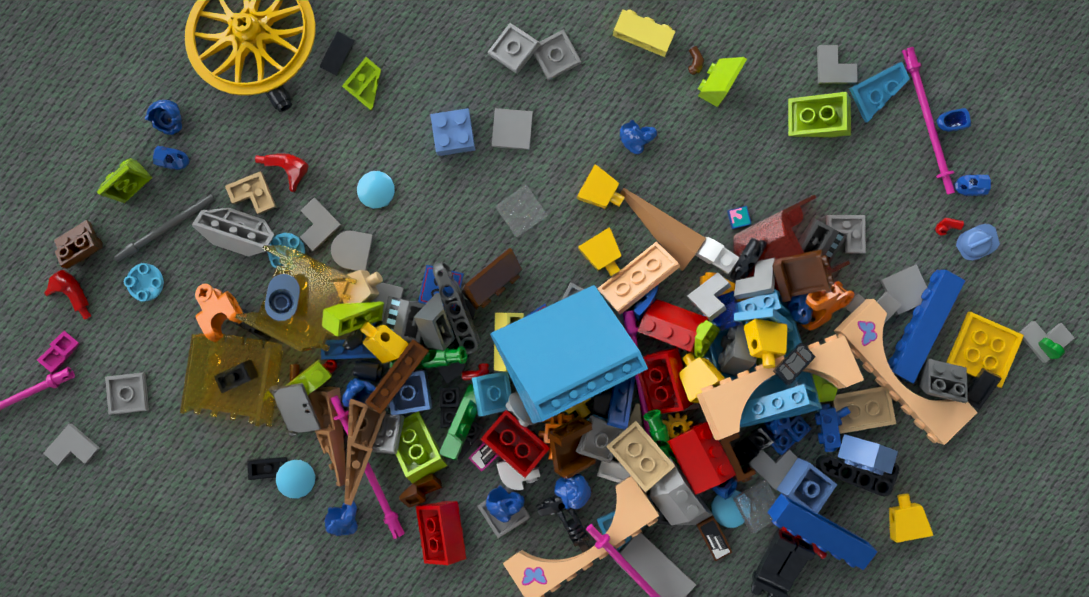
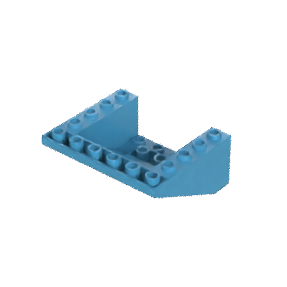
[490,285,648,423]
[703,289,822,428]

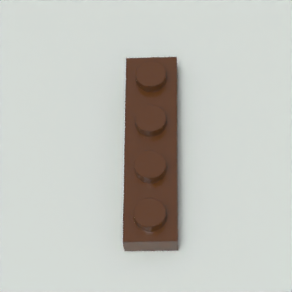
[365,339,429,414]

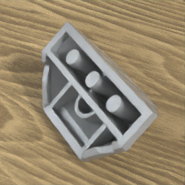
[192,208,274,257]
[650,457,713,525]

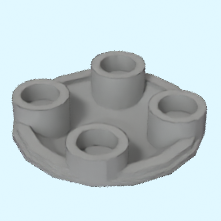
[506,392,536,427]

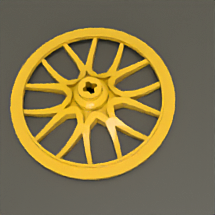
[185,0,316,95]

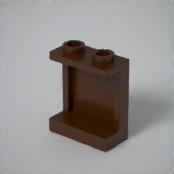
[772,249,834,302]
[548,416,596,479]
[719,432,756,482]

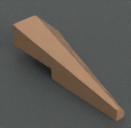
[620,188,706,271]
[307,386,346,487]
[344,399,386,506]

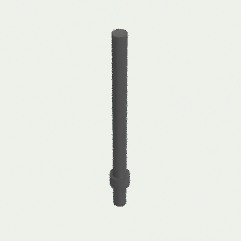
[114,194,216,262]

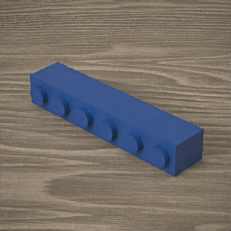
[888,270,965,384]
[768,493,877,570]

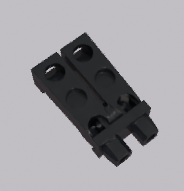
[751,529,815,597]

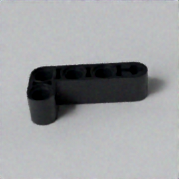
[816,455,900,497]

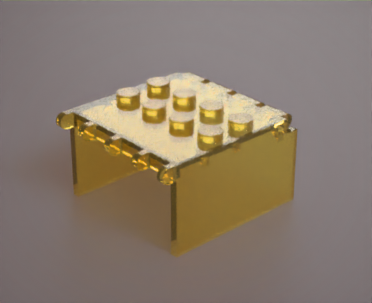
[235,245,357,352]
[180,332,283,427]

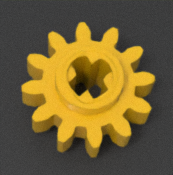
[662,412,693,439]

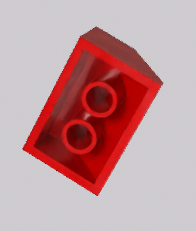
[637,299,709,354]
[638,348,693,414]
[480,410,550,478]
[668,422,736,495]
[416,501,466,565]

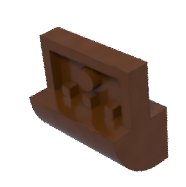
[54,220,103,269]

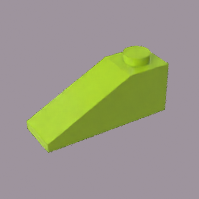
[322,302,384,337]
[272,359,332,397]

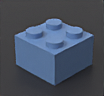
[430,108,476,156]
[390,370,433,415]
[838,434,898,475]
[776,458,837,513]

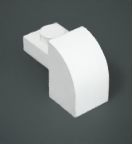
[695,237,739,274]
[497,460,540,490]

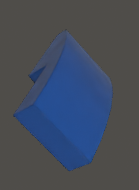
[634,284,659,321]
[771,415,811,455]

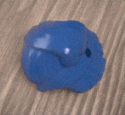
[145,100,182,135]
[619,120,657,154]
[342,378,376,407]
[555,473,591,509]
[486,485,525,523]
[325,501,358,536]

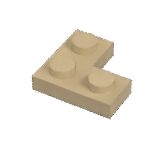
[225,171,276,214]

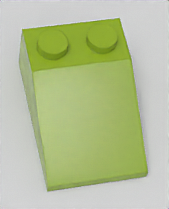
[698,57,747,107]
[788,92,851,137]
[97,158,153,203]
[396,411,447,484]

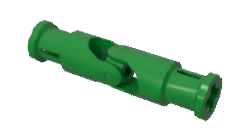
[390,346,467,369]
[644,409,680,469]

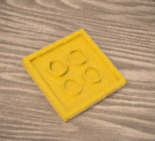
[946,312,1024,388]

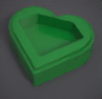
[1038,338,1065,359]

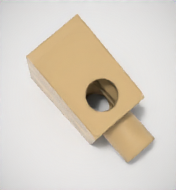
[333,270,383,304]

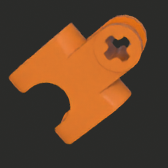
[801,281,854,330]
[195,284,246,342]

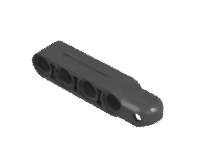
[433,262,480,354]

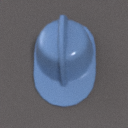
[956,224,1000,260]
[265,274,300,321]

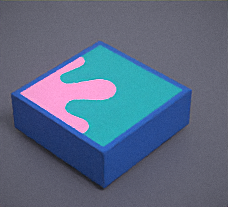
[727,206,751,229]

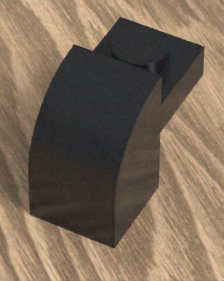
[437,341,467,384]

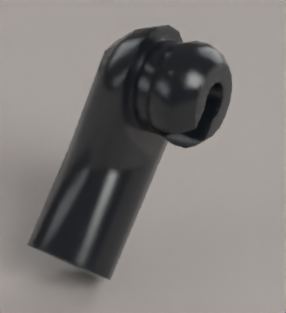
[343,328,364,351]

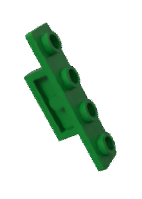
[439,384,477,460]

